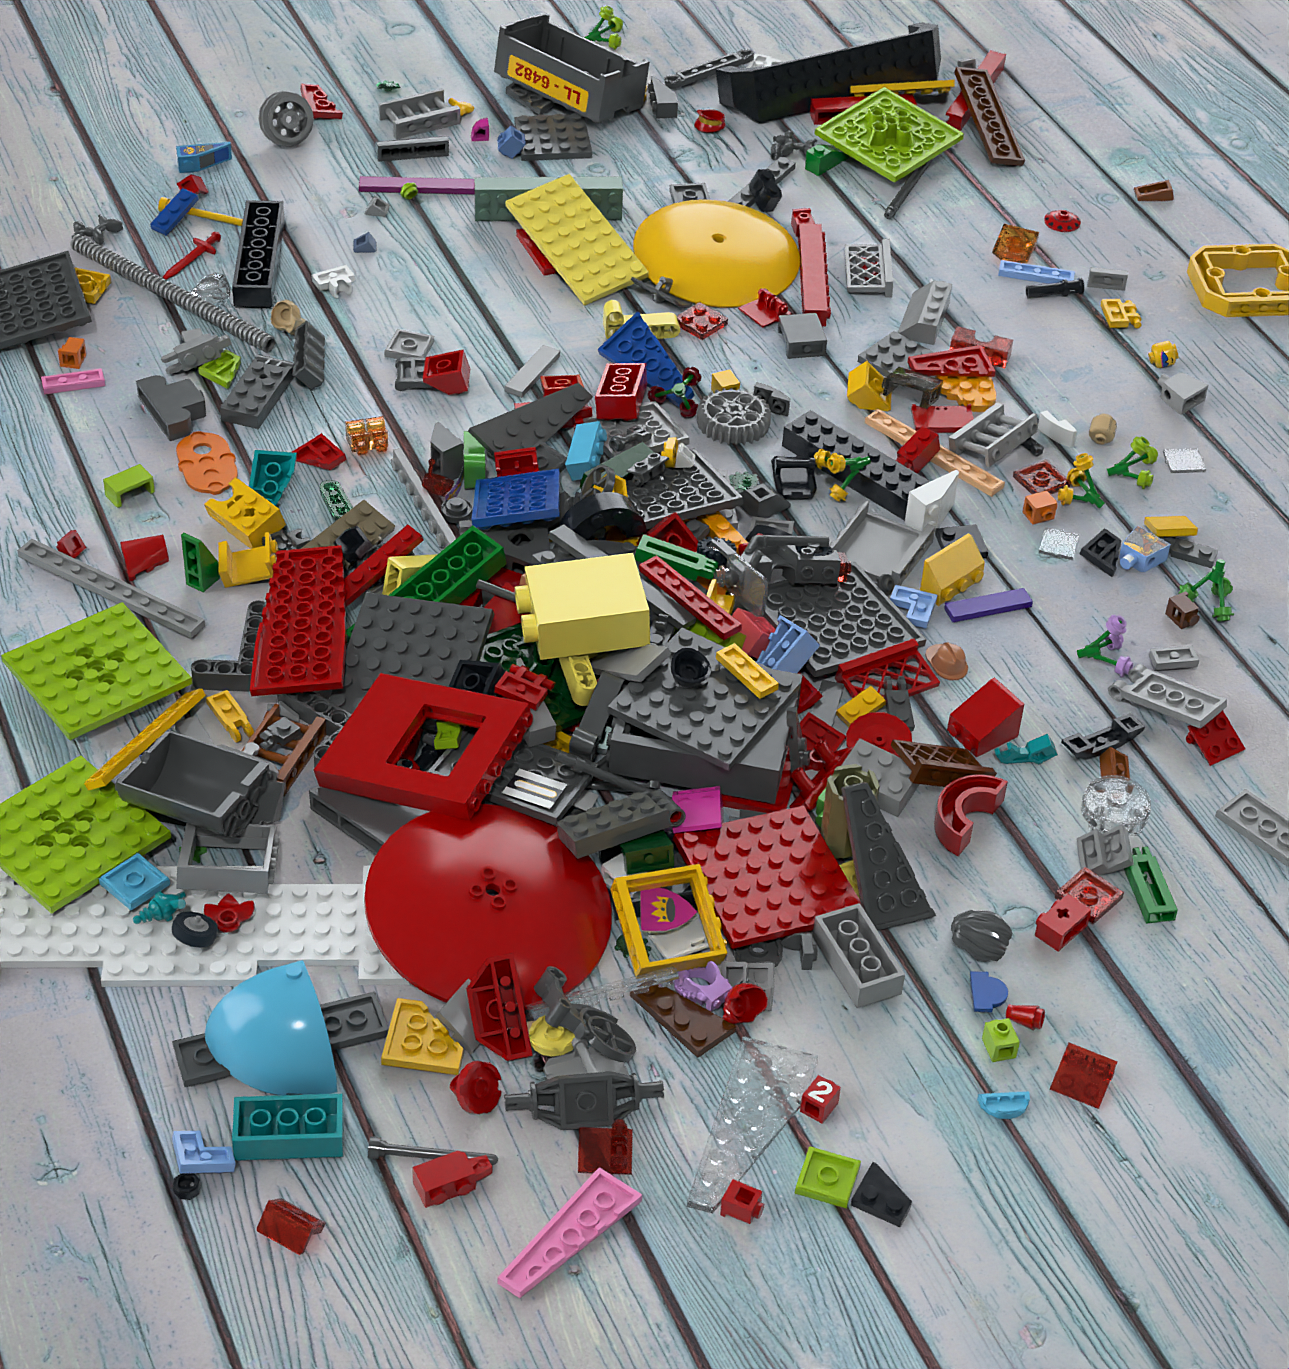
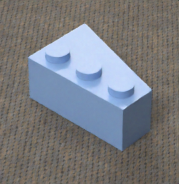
[757,615,820,673]

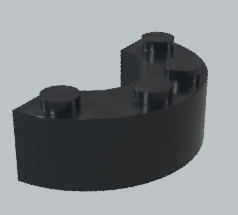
[558,492,647,540]

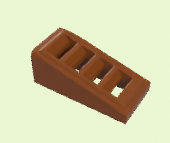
[1134,180,1174,201]

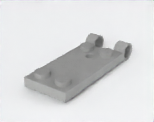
[1108,664,1227,729]

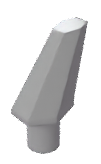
[267,701,300,723]

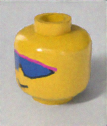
[1148,341,1178,368]

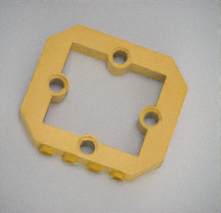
[1187,244,1289,317]

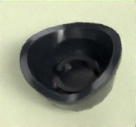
[671,648,711,688]

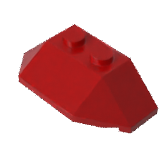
[466,953,533,1061]

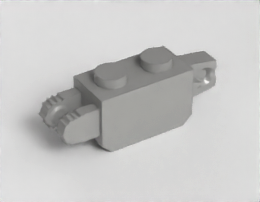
[161,334,232,374]

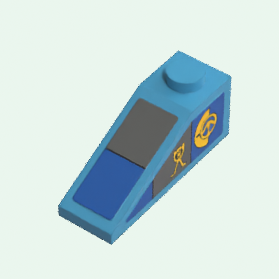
[176,142,232,173]

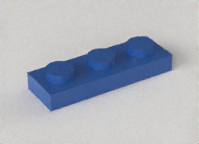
[150,188,199,236]

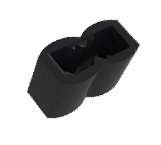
[749,169,782,212]

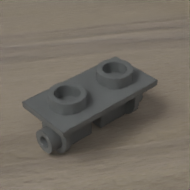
[626,453,669,486]

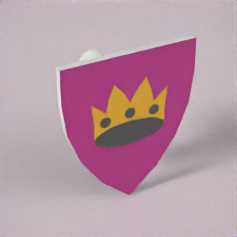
[640,888,697,932]

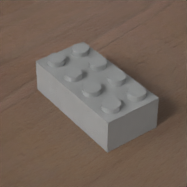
[813,903,905,1008]

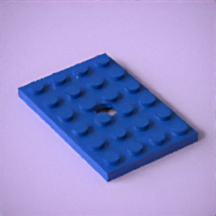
[472,469,560,530]

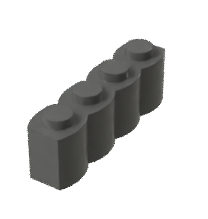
[293,320,325,390]

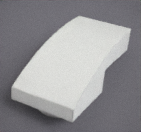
[1038,411,1077,448]

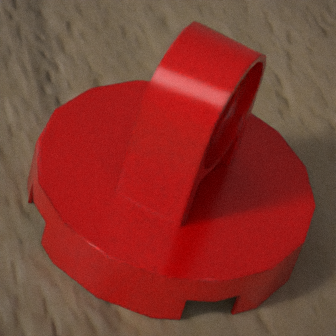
[450,1061,502,1114]

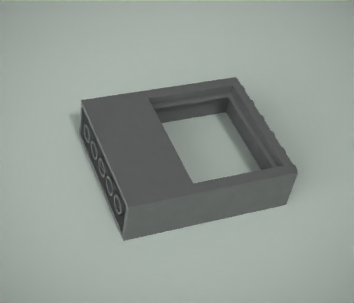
[605,669,803,804]

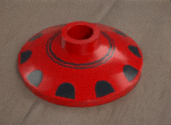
[1044,210,1081,232]

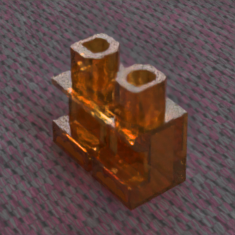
[345,416,388,455]

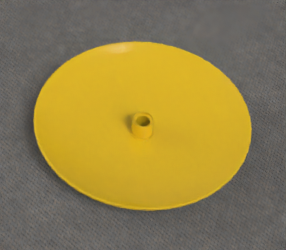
[633,199,800,308]

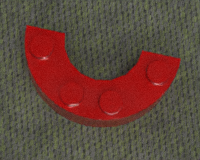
[934,775,1008,856]

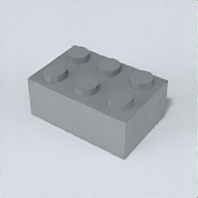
[841,739,920,817]

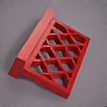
[835,638,940,699]

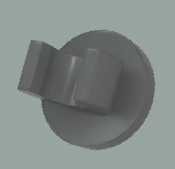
[875,574,894,596]

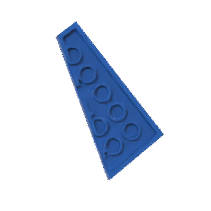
[597,311,695,408]

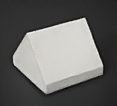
[675,443,696,468]

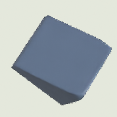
[353,232,377,253]

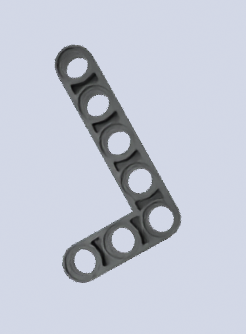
[191,600,266,692]
[277,691,352,768]

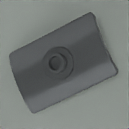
[631,277,692,308]

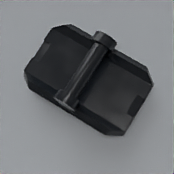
[771,455,817,499]

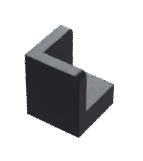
[333,526,373,563]

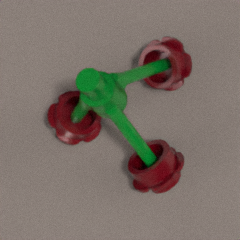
[647,367,702,418]

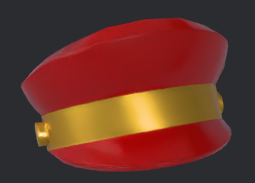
[694,109,726,133]

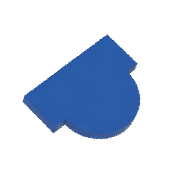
[970,971,1008,1012]

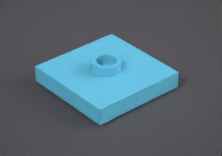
[99,853,170,911]

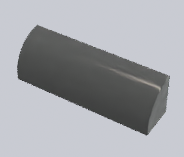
[375,136,449,162]

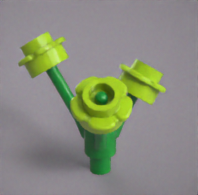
[584,5,623,50]
[1107,436,1158,489]

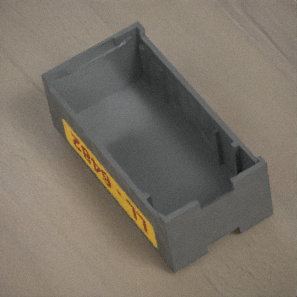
[494,13,650,123]

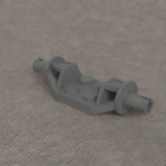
[504,1071,664,1130]

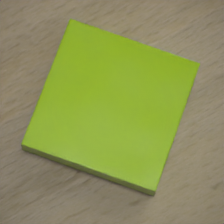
[794,1146,861,1209]

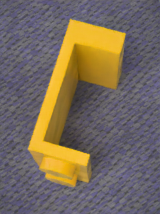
[218,532,278,588]

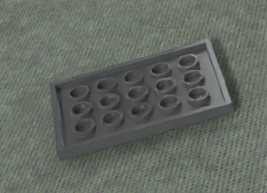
[428,726,599,825]

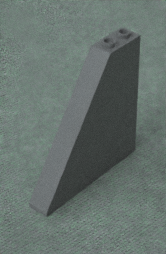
[309,787,501,855]

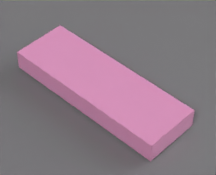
[41,369,105,395]

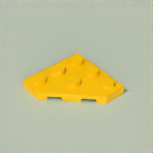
[381,998,463,1075]

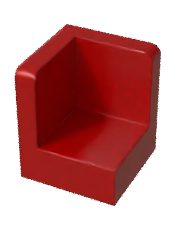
[177,174,209,194]

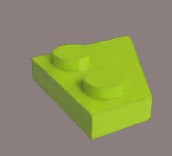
[198,349,241,389]

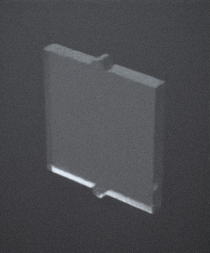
[1163,448,1206,473]
[1039,527,1079,560]

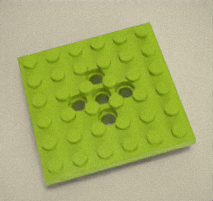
[814,87,964,183]
[1,602,193,740]
[0,755,171,914]

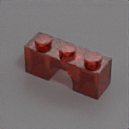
[950,326,1013,368]

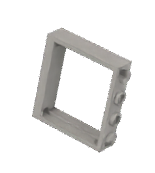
[176,823,279,894]

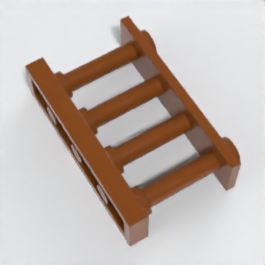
[241,703,326,797]

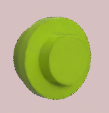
[400,183,418,200]

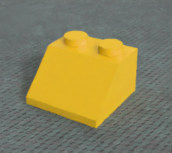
[847,361,892,411]

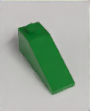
[805,144,851,176]
[181,532,220,593]

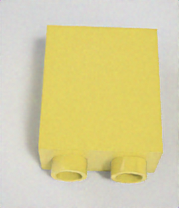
[515,553,650,660]

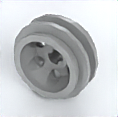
[258,91,314,147]

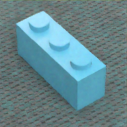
[565,421,607,481]

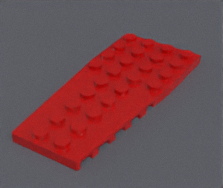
[250,545,347,697]

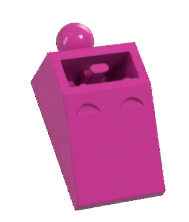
[672,786,724,833]

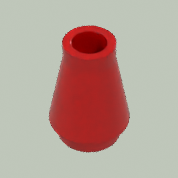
[1006,1004,1045,1030]

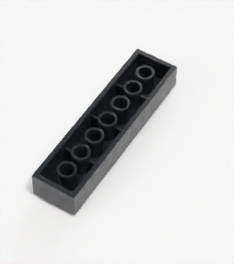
[232,200,285,308]
[782,410,930,521]

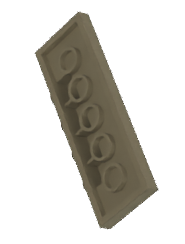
[301,500,395,571]

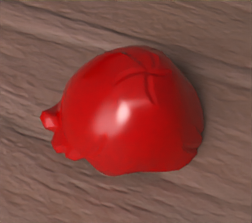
[722,983,768,1024]

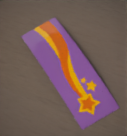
[445,460,464,501]

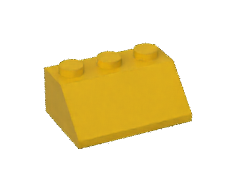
[920,533,985,606]

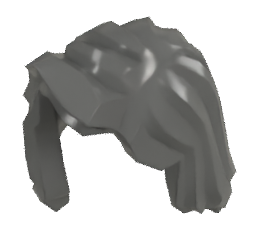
[951,910,1013,962]

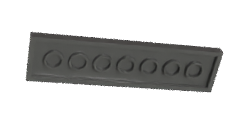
[172,991,389,1088]

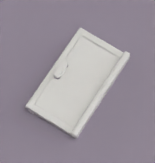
[648,912,729,960]

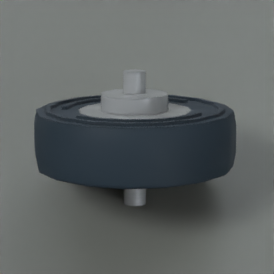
[171,911,218,948]

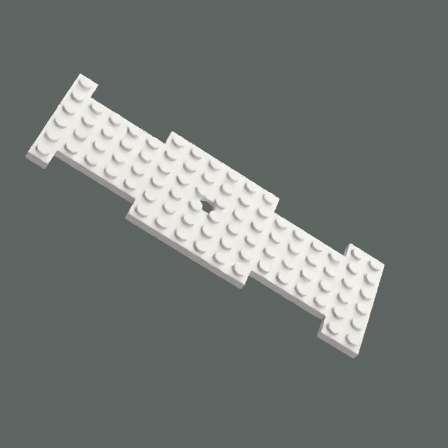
[0,866,410,987]

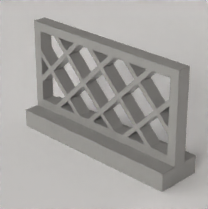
[845,239,893,297]

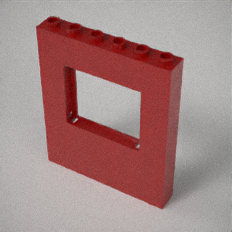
[314,673,533,820]

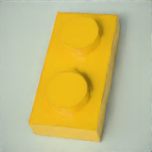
[836,686,886,727]

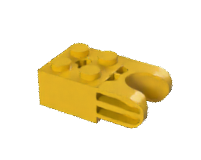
[204,477,286,549]

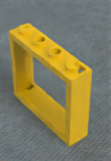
[610,864,728,979]

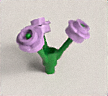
[1077,615,1134,677]

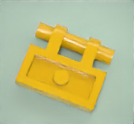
[1100,299,1141,328]

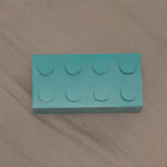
[232,1093,344,1160]

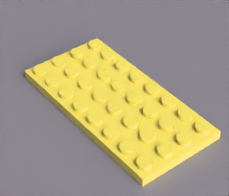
[506,174,649,306]

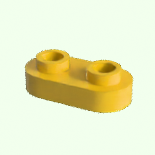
[661,437,678,468]

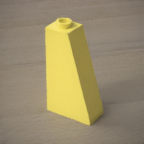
[382,554,438,595]

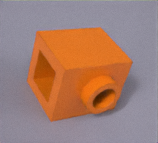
[1022,491,1058,525]

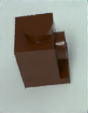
[1165,591,1200,629]

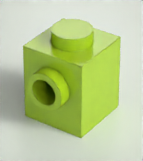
[982,1018,1020,1062]

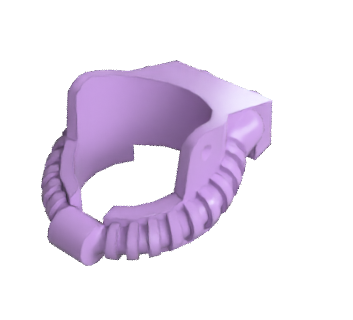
[674,961,732,1011]

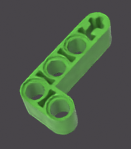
[463,431,485,489]

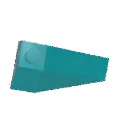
[249,450,297,506]

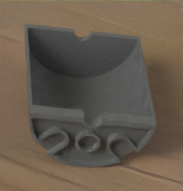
[115,730,269,837]

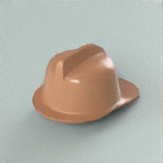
[925,642,968,680]

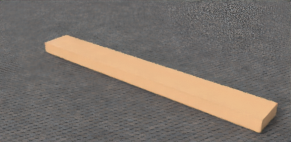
[865,409,1005,497]

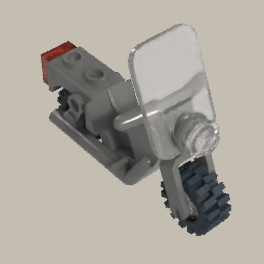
[697,535,851,617]

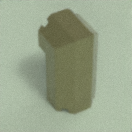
[820,764,880,858]

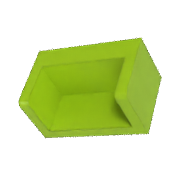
[103,464,155,508]

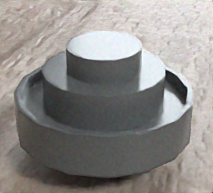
[441,497,472,524]

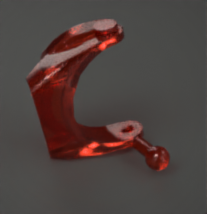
[422,458,454,497]

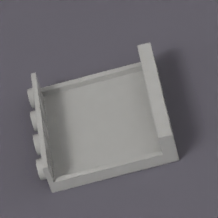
[829,501,935,587]

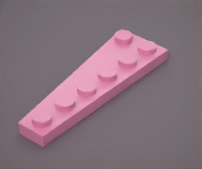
[498,1167,642,1298]

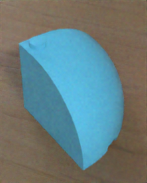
[205,960,337,1095]

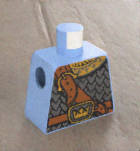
[1119,525,1171,572]

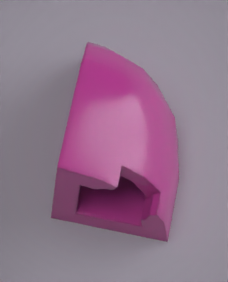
[471,117,489,141]

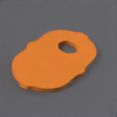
[176,431,238,495]

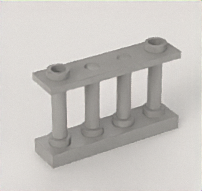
[378,89,460,140]
[948,403,1038,467]

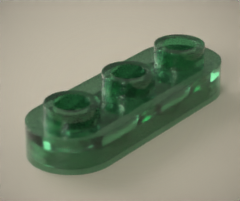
[319,480,353,521]

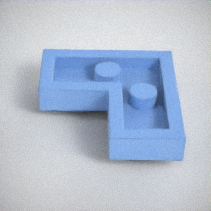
[890,585,937,628]
[172,1131,235,1173]

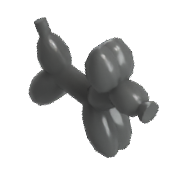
[773,130,817,156]
[72,214,123,245]

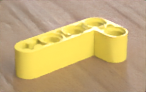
[603,300,680,339]
[559,652,599,706]

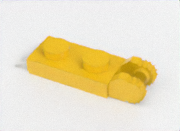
[206,690,254,743]

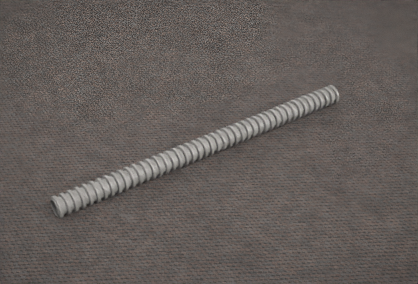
[70,234,275,352]

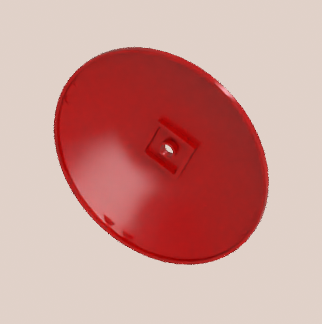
[364,804,612,1010]

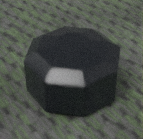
[173,1173,201,1200]

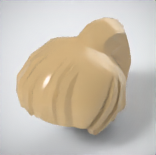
[270,300,306,335]

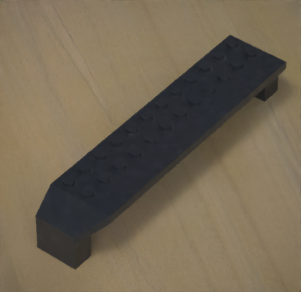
[715,22,941,123]

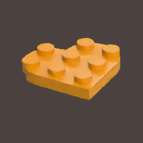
[934,376,996,412]

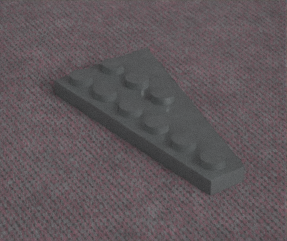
[468,383,593,457]
[841,782,936,930]

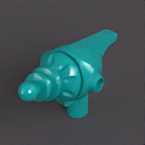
[133,891,186,924]

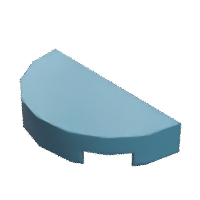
[977,1091,1030,1119]

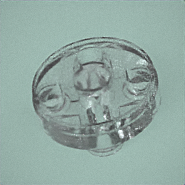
[1081,775,1151,836]

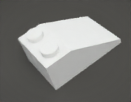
[905,470,959,532]

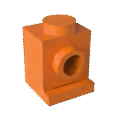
[58,337,86,369]

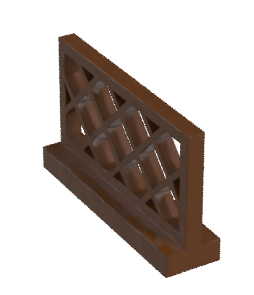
[890,740,997,787]

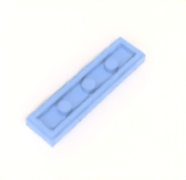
[998,260,1075,284]

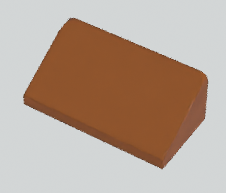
[1099,747,1131,791]

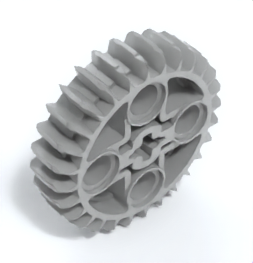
[697,388,771,446]

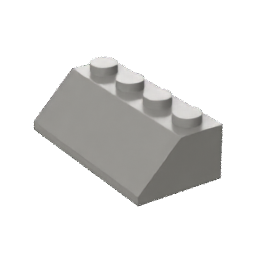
[898,280,952,345]

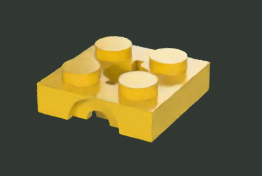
[74,267,111,304]

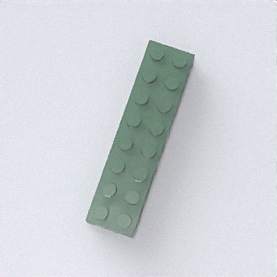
[474,176,623,221]

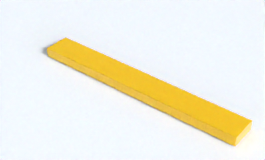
[84,688,206,791]

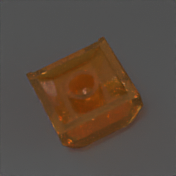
[992,224,1039,263]

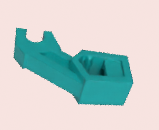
[994,733,1058,765]

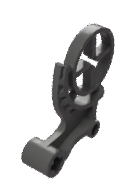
[553,465,615,548]
[534,966,636,1062]

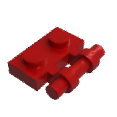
[495,664,555,711]

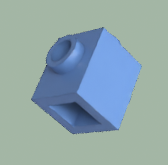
[497,125,525,159]

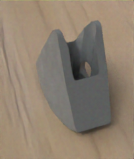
[485,519,550,574]

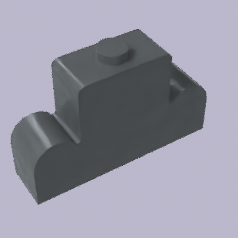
[136,375,206,441]

